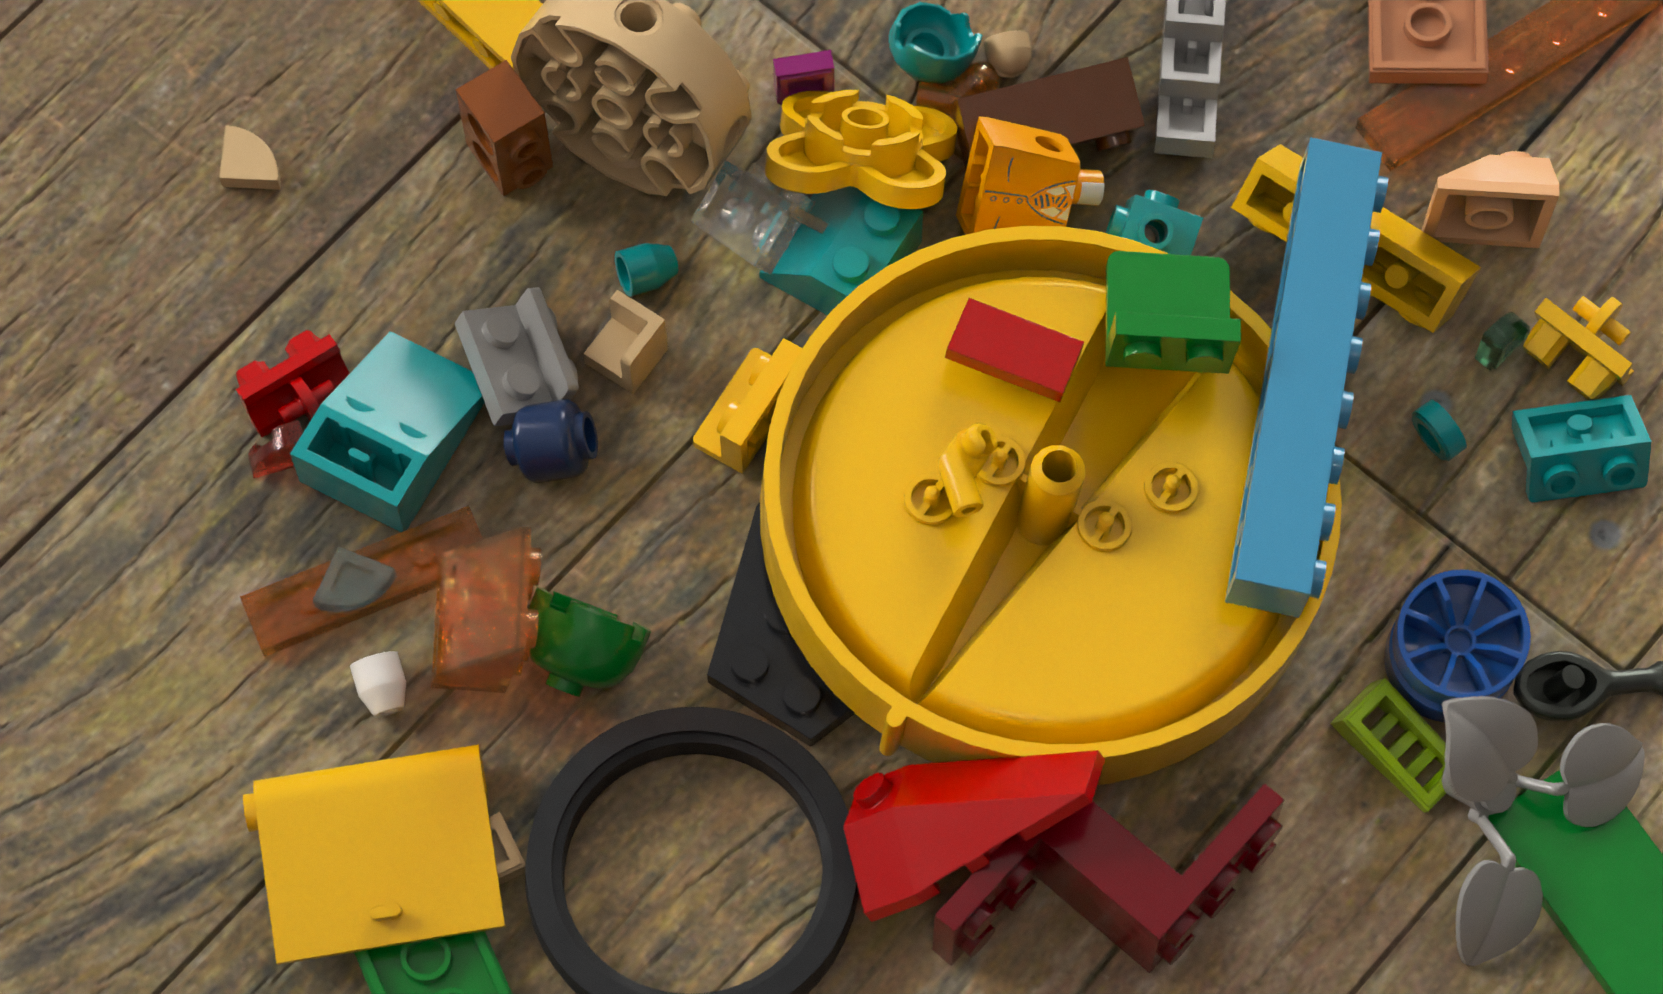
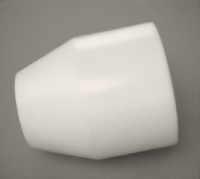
[350,651,406,718]

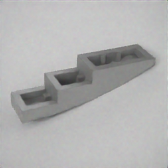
[1154,0,1226,158]

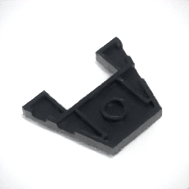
[707,502,855,747]

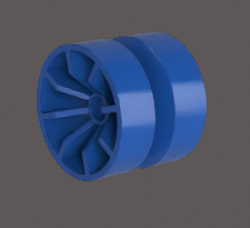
[1384,570,1531,722]

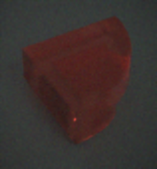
[248,420,303,478]

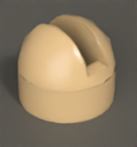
[983,30,1032,78]

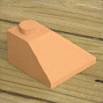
[1421,151,1559,248]

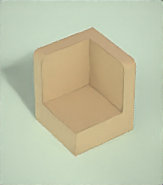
[583,290,668,394]

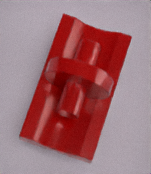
[235,330,350,438]

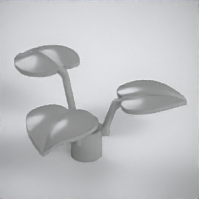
[1442,696,1645,966]

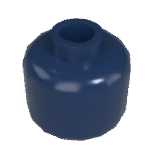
[504,399,598,483]

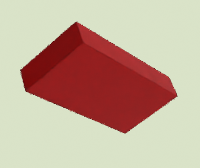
[945,298,1084,402]

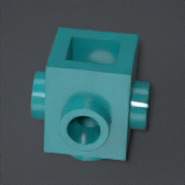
[1105,190,1203,255]

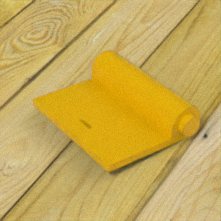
[243,744,506,965]

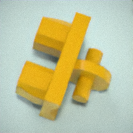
[1523,296,1634,400]

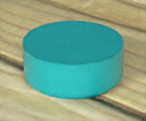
[1412,399,1467,461]

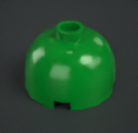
[523,586,651,697]

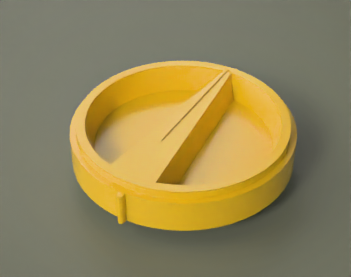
[760,226,1342,785]

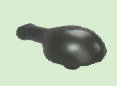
[1513,651,1663,721]

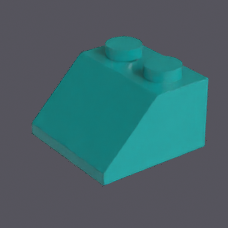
[759,187,923,316]

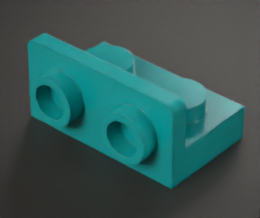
[1511,395,1652,503]

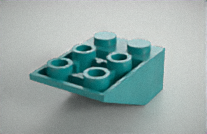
[290,331,485,534]

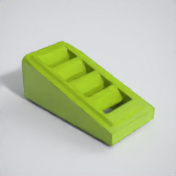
[1330,678,1446,813]

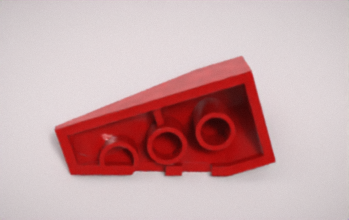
[843,750,1105,922]

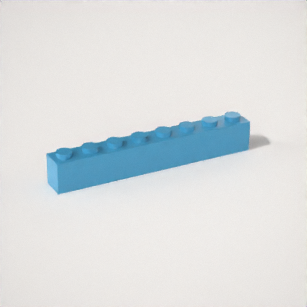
[1225,137,1388,618]

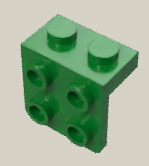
[1106,251,1241,374]

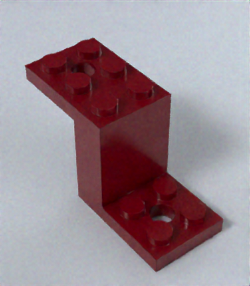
[932,783,1284,973]

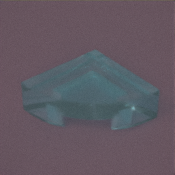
[313,547,397,612]

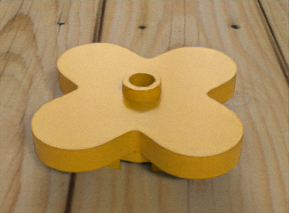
[765,90,957,209]

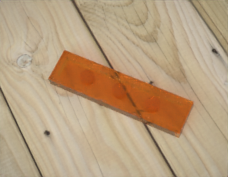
[240,506,493,657]

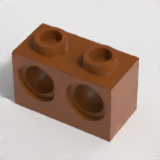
[456,60,553,196]

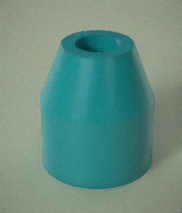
[614,243,679,297]

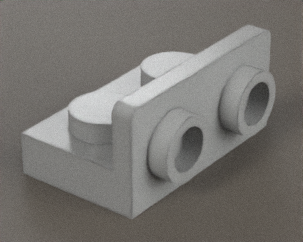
[454,287,579,426]

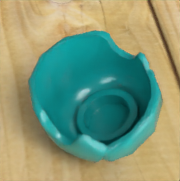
[889,2,982,84]

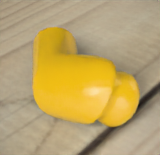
[938,423,997,517]

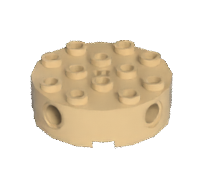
[511,0,752,196]

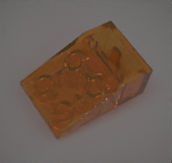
[431,527,541,693]

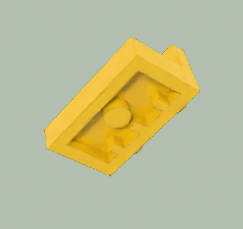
[693,338,803,474]

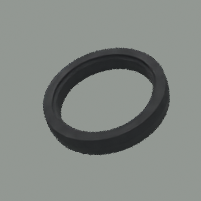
[525,707,859,994]

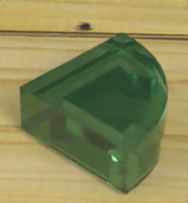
[1475,312,1530,371]

